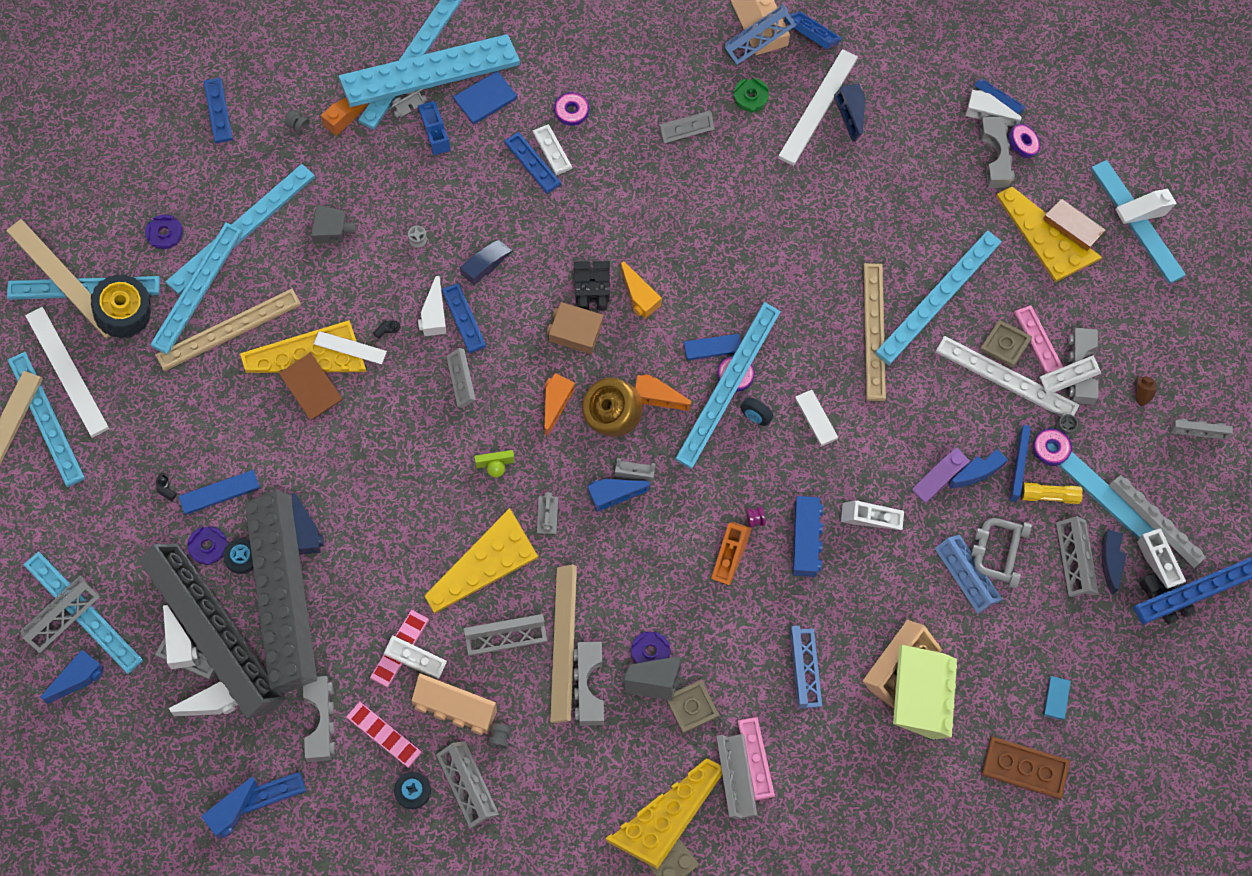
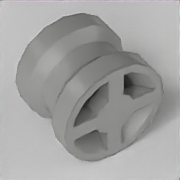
[408,226,427,248]

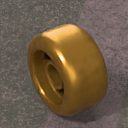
[582,377,643,437]

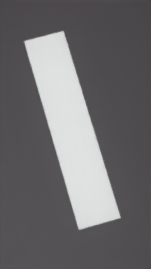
[314,331,387,364]

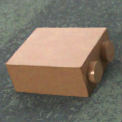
[547,302,604,354]

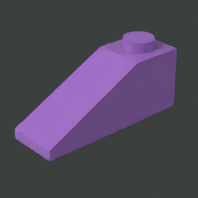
[912,448,970,503]

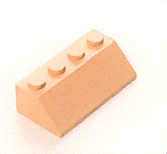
[730,0,790,56]
[863,620,942,708]
[412,674,497,735]

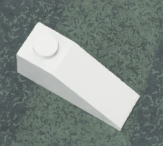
[965,90,1021,127]
[1115,189,1176,224]
[418,276,446,336]
[841,501,904,530]
[1137,528,1186,589]
[163,605,198,669]
[169,682,238,716]

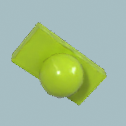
[475,450,514,478]

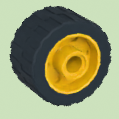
[91,274,151,338]

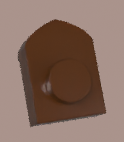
[1135,376,1157,406]

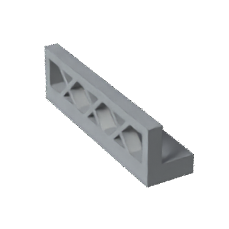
[1056,516,1099,597]
[20,575,100,653]
[464,614,547,656]
[717,734,758,820]
[436,741,499,828]

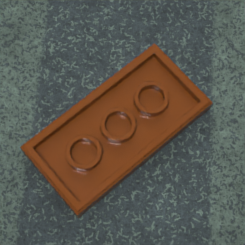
[982,736,1070,800]

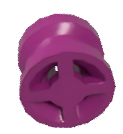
[746,506,766,528]

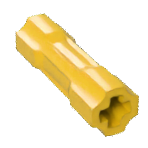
[1021,483,1083,504]

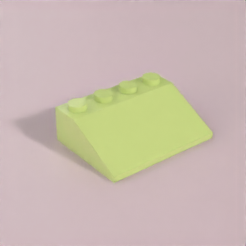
[893,645,957,739]

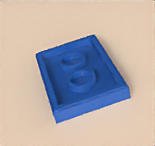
[783,11,842,49]
[453,71,518,125]

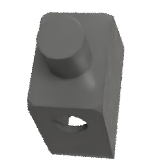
[311,204,356,243]

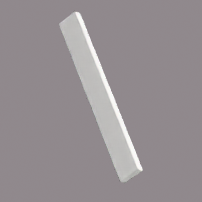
[778,49,858,166]
[25,307,109,438]
[936,336,1079,417]

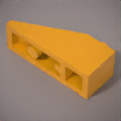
[621,261,662,319]

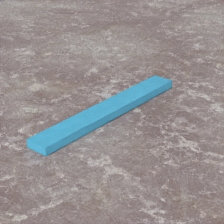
[1091,160,1186,284]
[150,222,243,355]
[7,276,160,300]
[8,352,85,487]
[1047,444,1154,539]
[23,551,143,674]

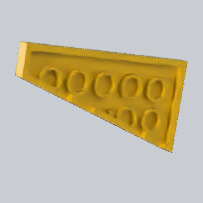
[996,187,1102,282]
[240,320,366,373]
[425,508,538,614]
[605,758,723,869]

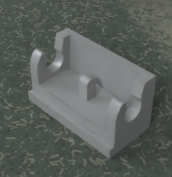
[615,458,655,484]

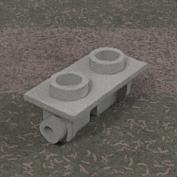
[389,88,427,118]
[537,492,558,534]

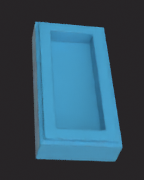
[1044,676,1071,720]

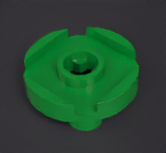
[733,78,769,113]

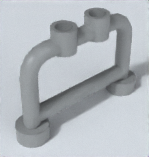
[971,518,1032,589]

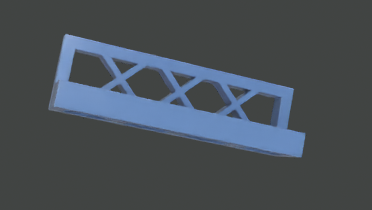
[725,4,796,65]
[935,535,1003,614]
[790,626,822,709]

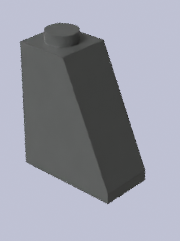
[622,657,682,701]

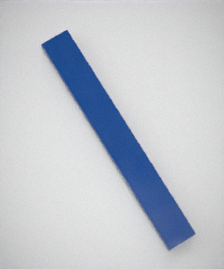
[1133,557,1252,625]

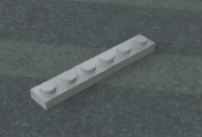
[1109,475,1206,568]

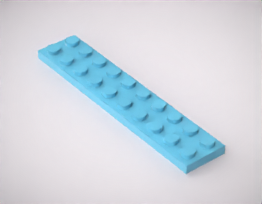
[339,34,520,107]

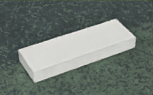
[533,124,572,175]
[1040,355,1101,395]
[795,390,838,447]
[383,635,447,680]

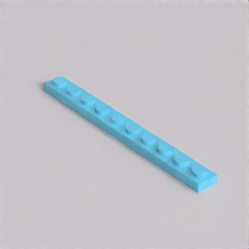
[358,0,462,130]
[166,164,315,295]
[875,230,1002,366]
[674,302,781,469]

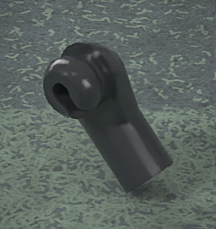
[373,321,401,339]
[156,473,177,502]

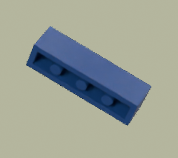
[792,496,823,577]

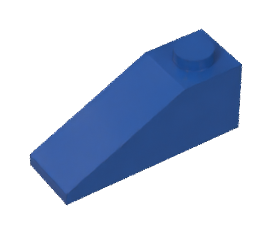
[587,479,650,512]
[40,650,104,704]
[201,777,258,839]

